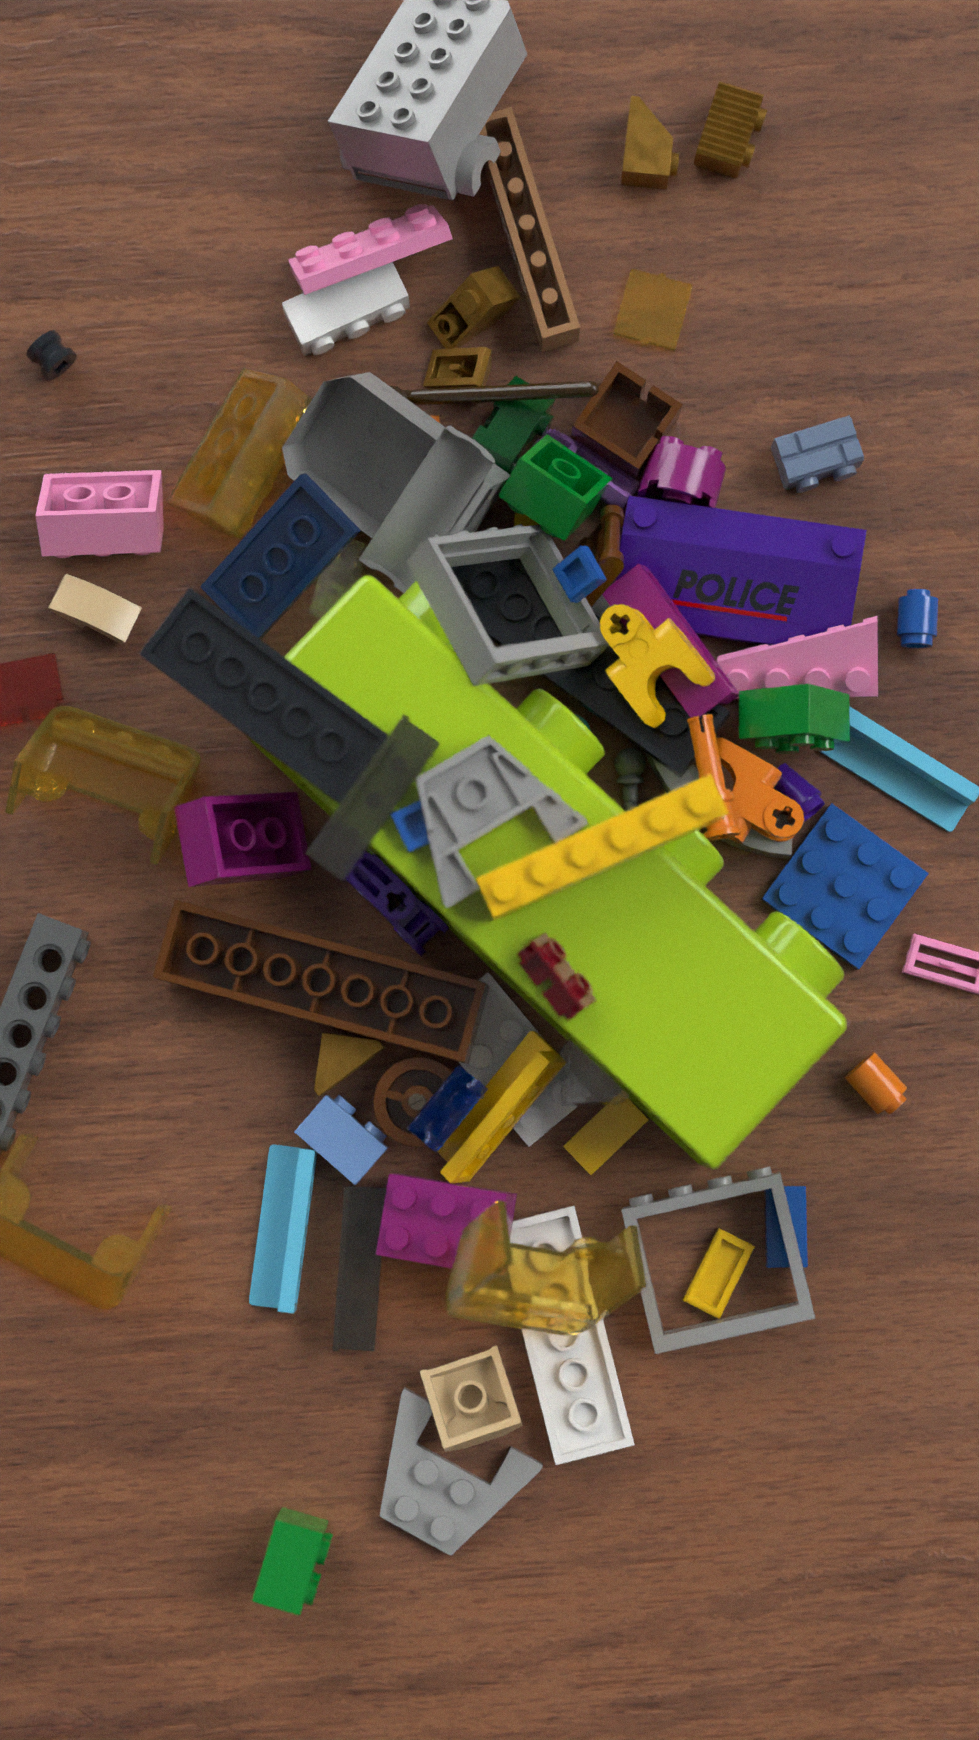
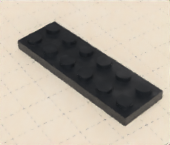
[139,587,392,806]

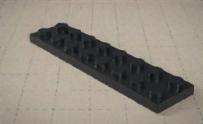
[451,530,730,778]

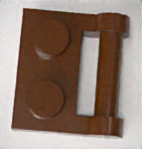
[576,505,624,607]

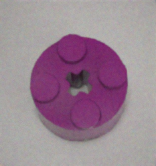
[637,436,726,508]

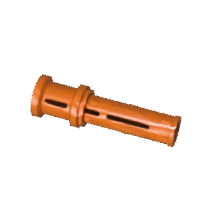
[687,714,741,841]

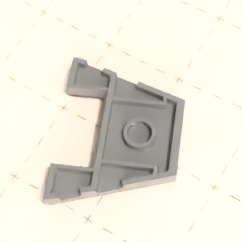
[415,735,588,909]
[379,1387,543,1556]

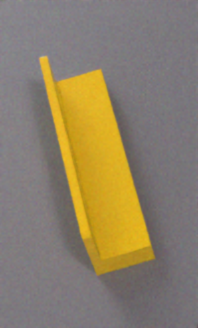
[436,1031,566,1183]

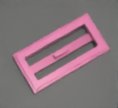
[902,934,979,995]

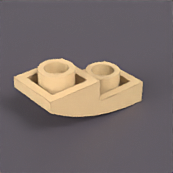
[48,574,142,644]

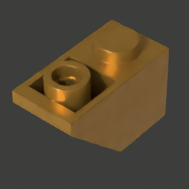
[427,266,521,349]

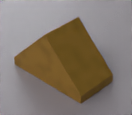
[423,347,491,403]
[314,1033,385,1096]

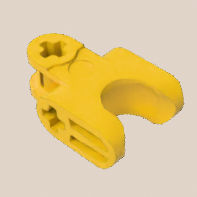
[600,604,715,728]

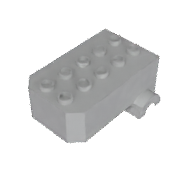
[328,0,527,200]
[282,372,510,593]

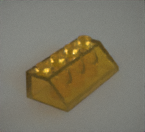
[166,368,312,539]

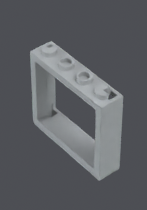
[407,524,609,686]
[621,1166,815,1354]

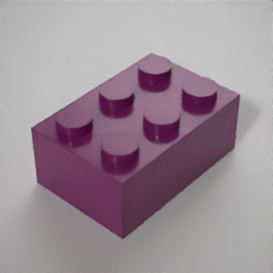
[174,791,312,887]
[376,1174,517,1276]

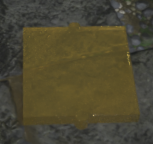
[613,268,693,351]

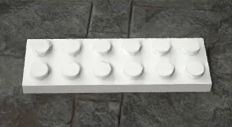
[506,1205,635,1465]

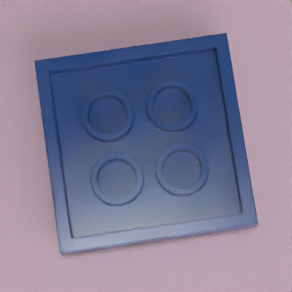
[761,803,929,970]

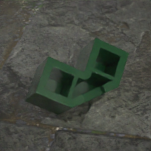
[472,376,556,474]

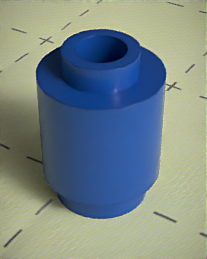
[897,589,938,648]

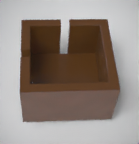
[571,361,683,480]

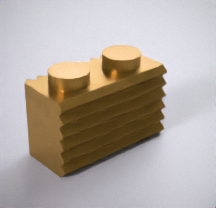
[694,81,768,178]

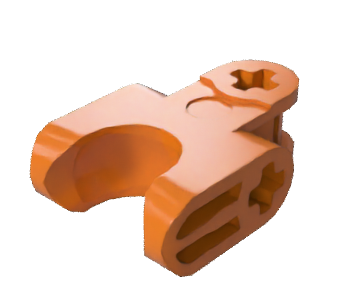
[716,737,804,844]

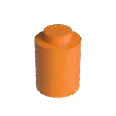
[845,1051,907,1115]

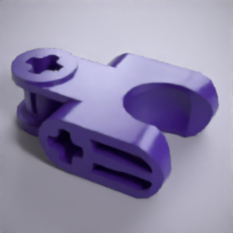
[343,852,450,957]

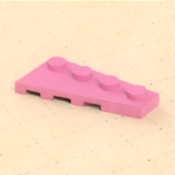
[717,616,878,699]

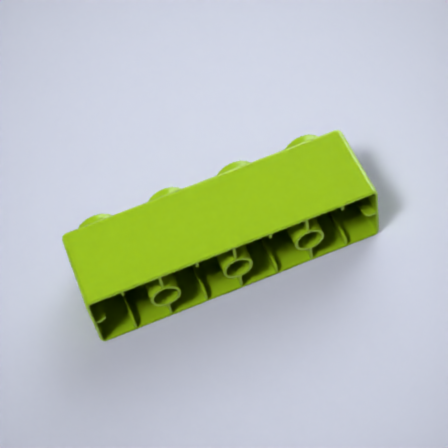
[244,576,847,1169]

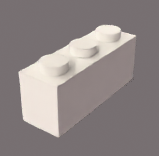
[282,262,410,356]

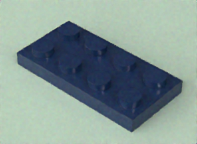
[200,473,361,640]

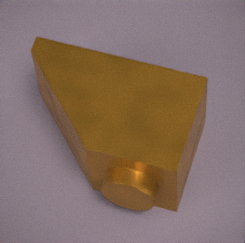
[621,95,679,190]

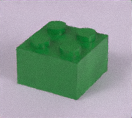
[498,434,612,541]
[739,684,850,754]
[252,1507,333,1616]

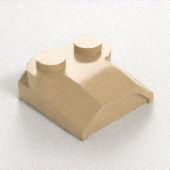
[420,1345,523,1452]

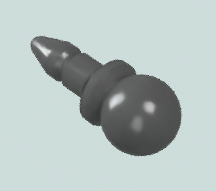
[614,748,646,812]

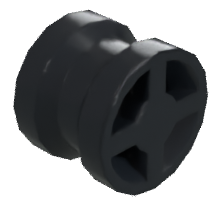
[26,330,77,380]

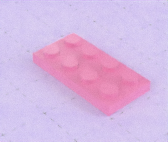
[288,204,453,295]

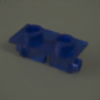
[407,1065,488,1152]

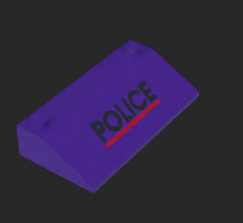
[616,496,867,646]

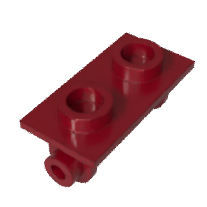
[517,933,596,1021]

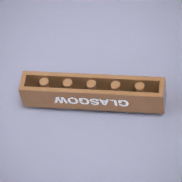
[479,107,580,352]

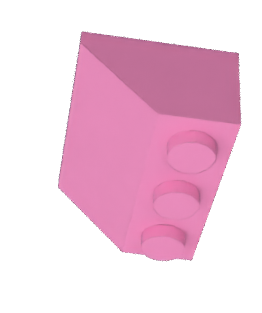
[35,470,163,558]

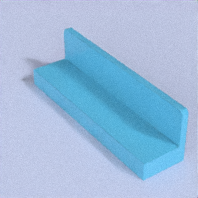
[819,706,979,832]
[249,1144,318,1313]

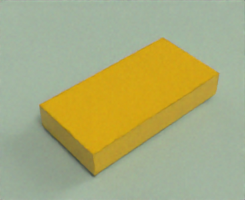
[563,1091,649,1175]
[683,1228,755,1319]

